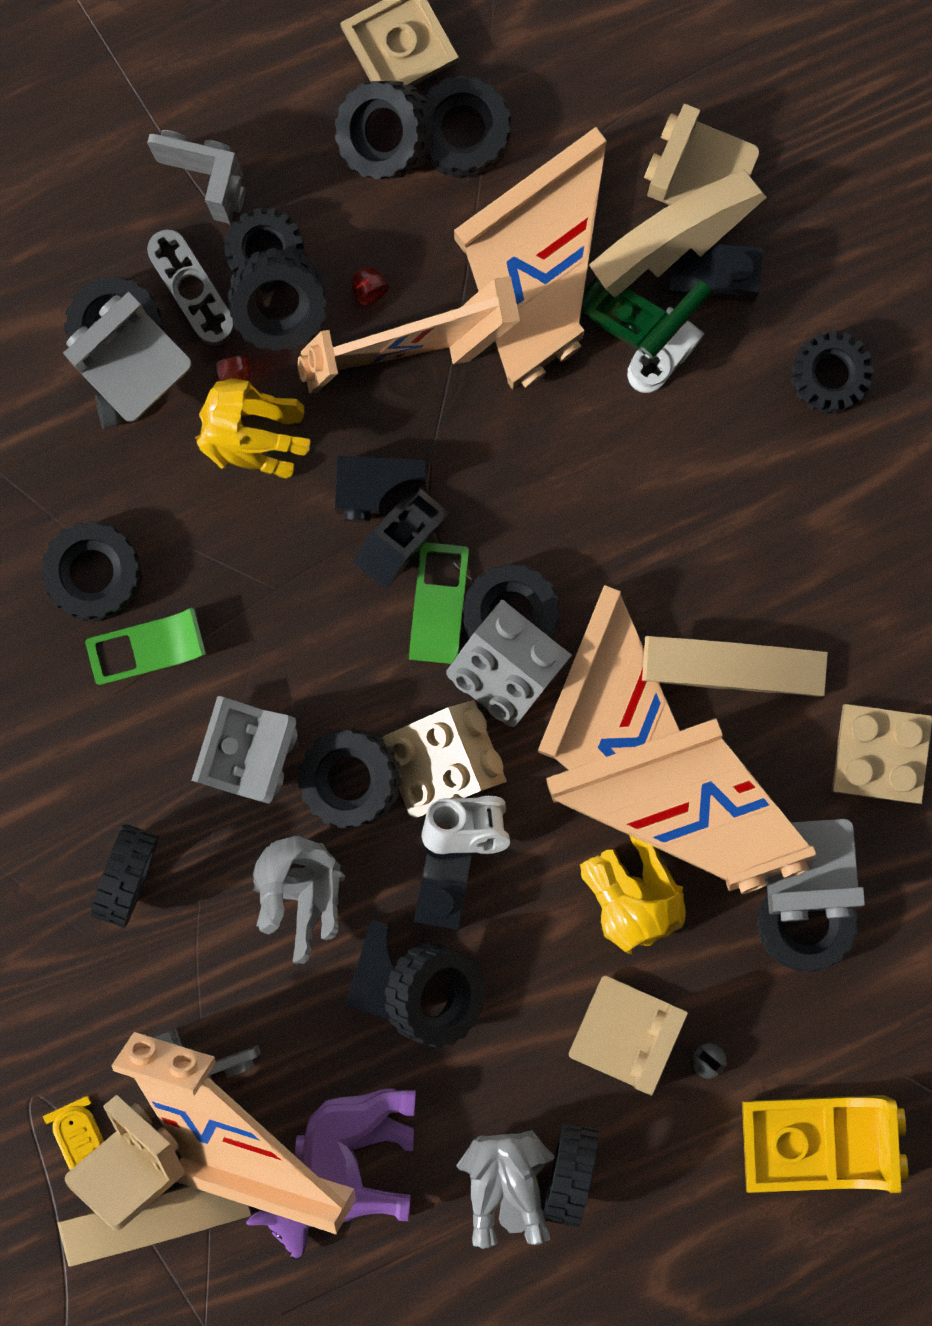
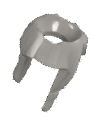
[253,836,345,964]
[456,1130,556,1249]

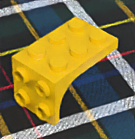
[742,1095,908,1193]

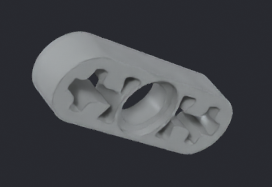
[147,230,235,346]

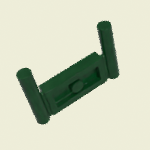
[581,276,713,359]

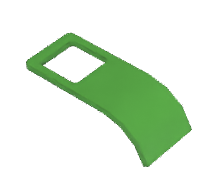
[409,542,469,664]
[85,608,206,685]

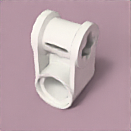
[627,307,705,393]
[422,796,510,854]

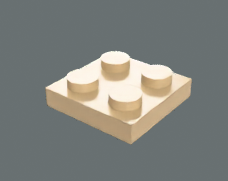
[340,0,459,86]
[831,704,932,804]

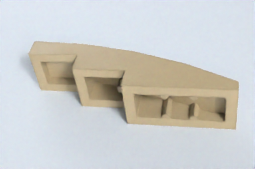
[589,169,767,298]
[642,636,828,697]
[57,1185,251,1267]

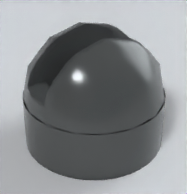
[95,394,125,430]
[691,1042,727,1079]

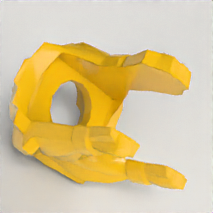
[195,379,310,479]
[580,835,686,954]

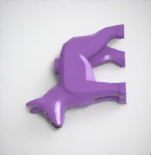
[246,1088,416,1260]

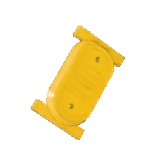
[43,1096,104,1170]

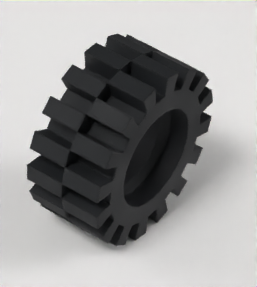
[791,331,874,414]

